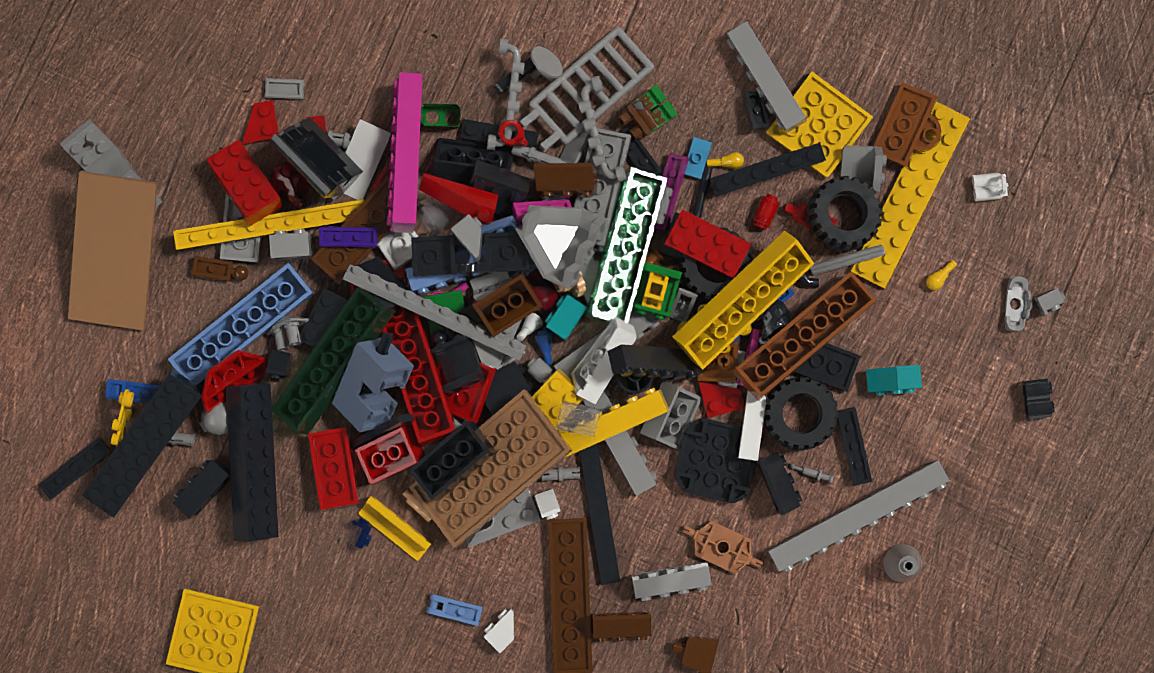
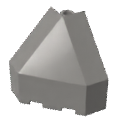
[515,205,607,289]

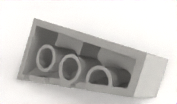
[631,561,712,601]

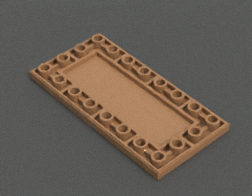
[68,171,158,331]

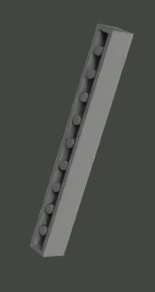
[767,460,950,573]

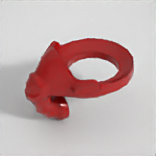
[498,120,528,147]

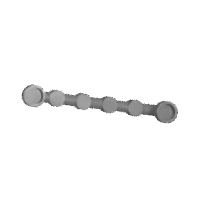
[487,38,524,150]
[578,76,627,182]

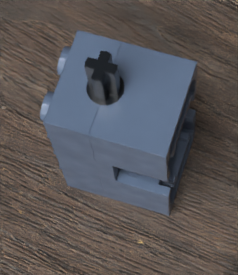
[332,332,414,432]

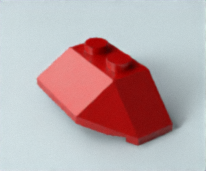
[201,350,267,413]

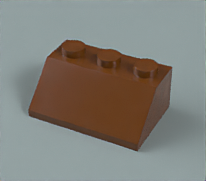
[534,163,598,198]
[472,271,543,337]
[593,611,652,642]

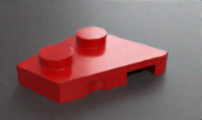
[243,100,280,145]
[698,382,745,418]

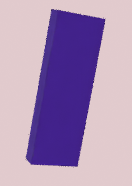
[319,227,378,248]

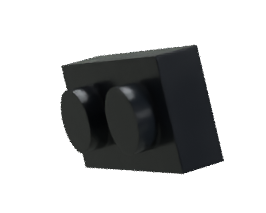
[742,92,771,131]

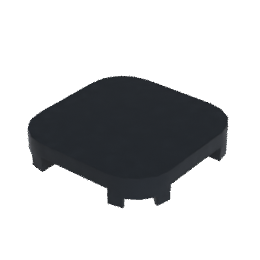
[675,418,760,503]

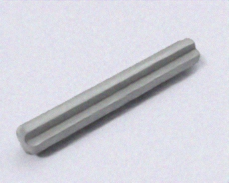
[810,245,885,275]

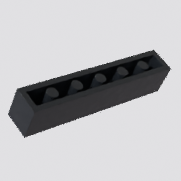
[710,142,826,197]
[607,344,704,380]

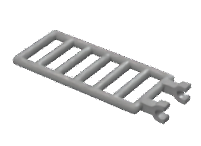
[519,27,655,153]

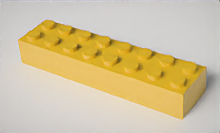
[672,231,815,370]

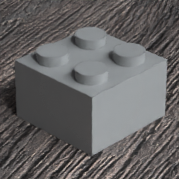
[269,229,314,261]

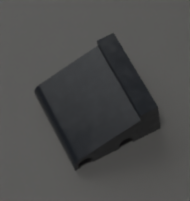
[269,117,363,201]

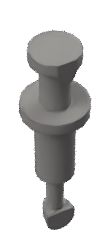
[790,463,834,484]

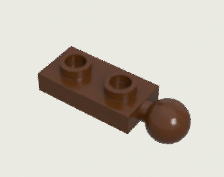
[192,256,249,281]

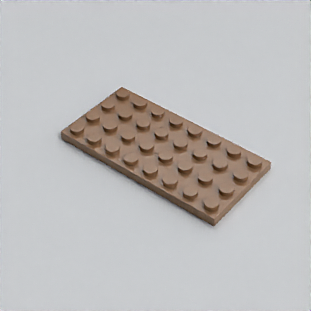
[409,389,572,548]

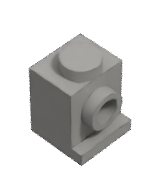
[1034,288,1066,316]

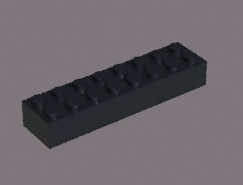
[82,369,203,518]
[226,383,279,542]

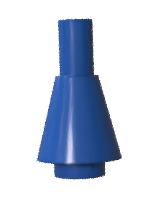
[534,329,553,365]

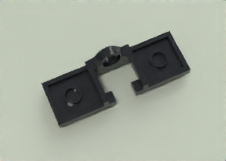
[411,232,530,277]

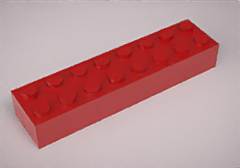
[373,287,457,447]

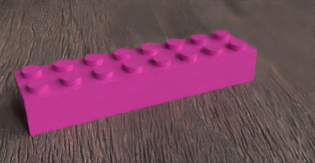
[387,72,422,233]

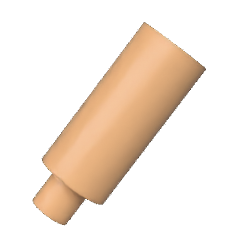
[403,489,432,522]

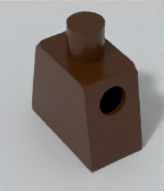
[671,636,719,673]

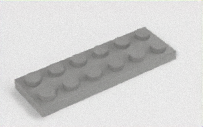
[574,128,631,247]

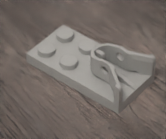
[466,488,541,548]

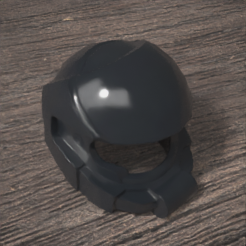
[753,299,790,344]

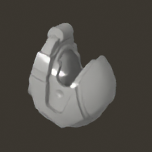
[199,401,228,435]

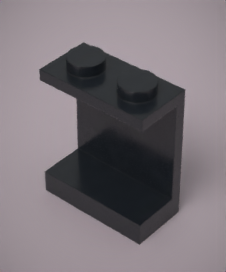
[430,334,485,394]

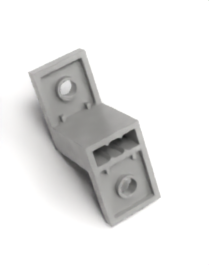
[60,119,163,208]

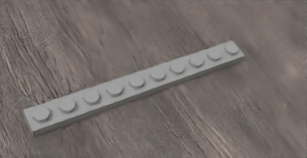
[343,264,526,361]

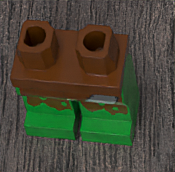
[618,84,678,141]

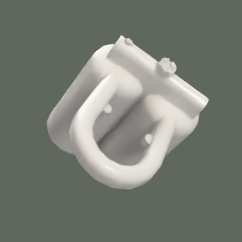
[972,173,1009,202]

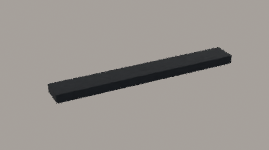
[580,443,620,585]

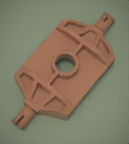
[682,520,763,574]

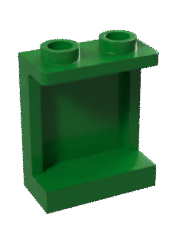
[632,262,682,320]

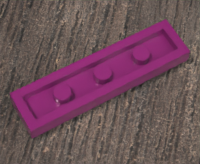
[648,153,689,232]

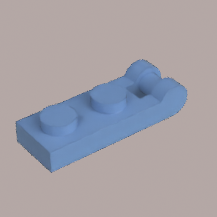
[426,593,483,626]

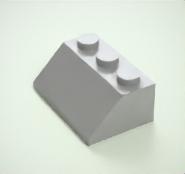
[640,380,702,450]

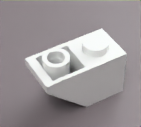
[535,489,561,520]
[484,608,514,653]

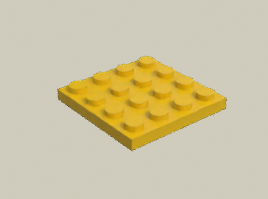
[766,72,873,178]
[166,588,260,673]

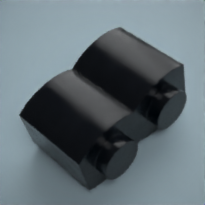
[1022,379,1055,419]

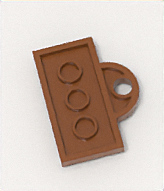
[874,83,942,168]

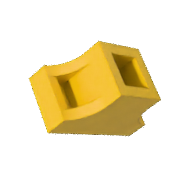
[641,272,669,310]

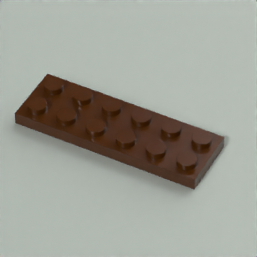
[311,174,418,285]

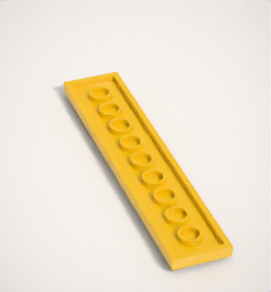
[850,101,970,289]

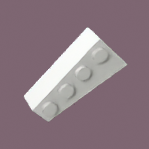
[571,317,637,404]

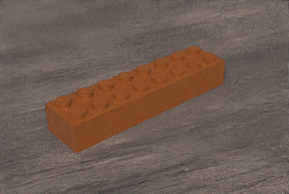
[733,271,877,401]

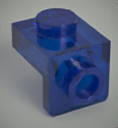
[352,518,373,549]

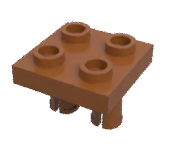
[698,344,739,383]

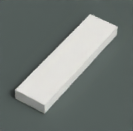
[738,390,767,461]

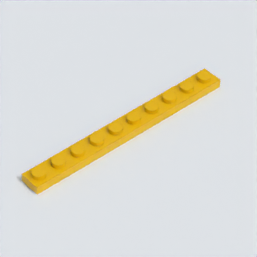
[173,199,364,250]

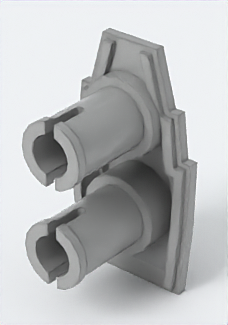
[267,316,309,352]

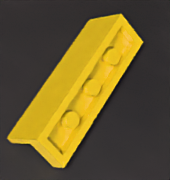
[359,496,432,561]

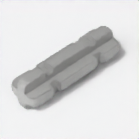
[652,187,673,224]

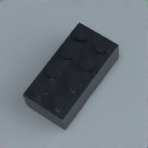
[409,421,497,501]

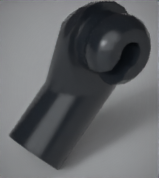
[797,273,819,288]

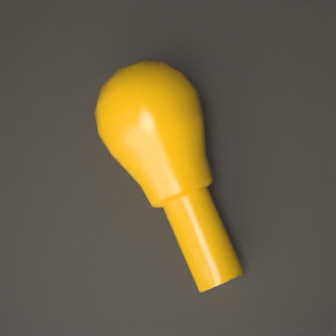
[707,152,744,169]
[926,260,957,290]

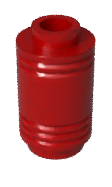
[752,193,780,230]

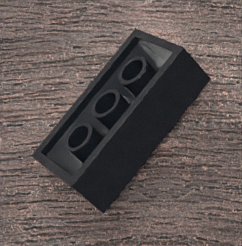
[433,138,514,184]

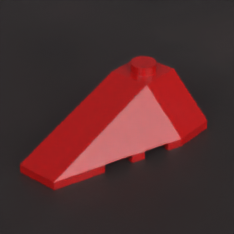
[419,173,498,225]

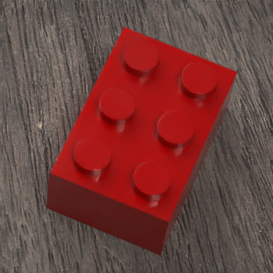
[355,425,425,485]

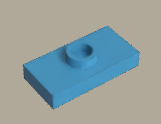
[685,137,712,179]

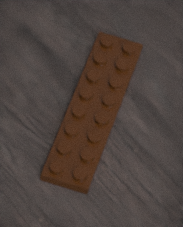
[548,518,593,673]

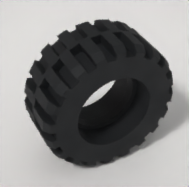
[805,176,883,252]
[679,227,753,301]
[764,377,838,450]

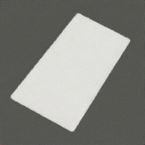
[344,119,391,200]

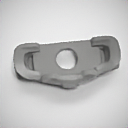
[1004,276,1033,332]

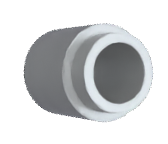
[527,357,554,384]

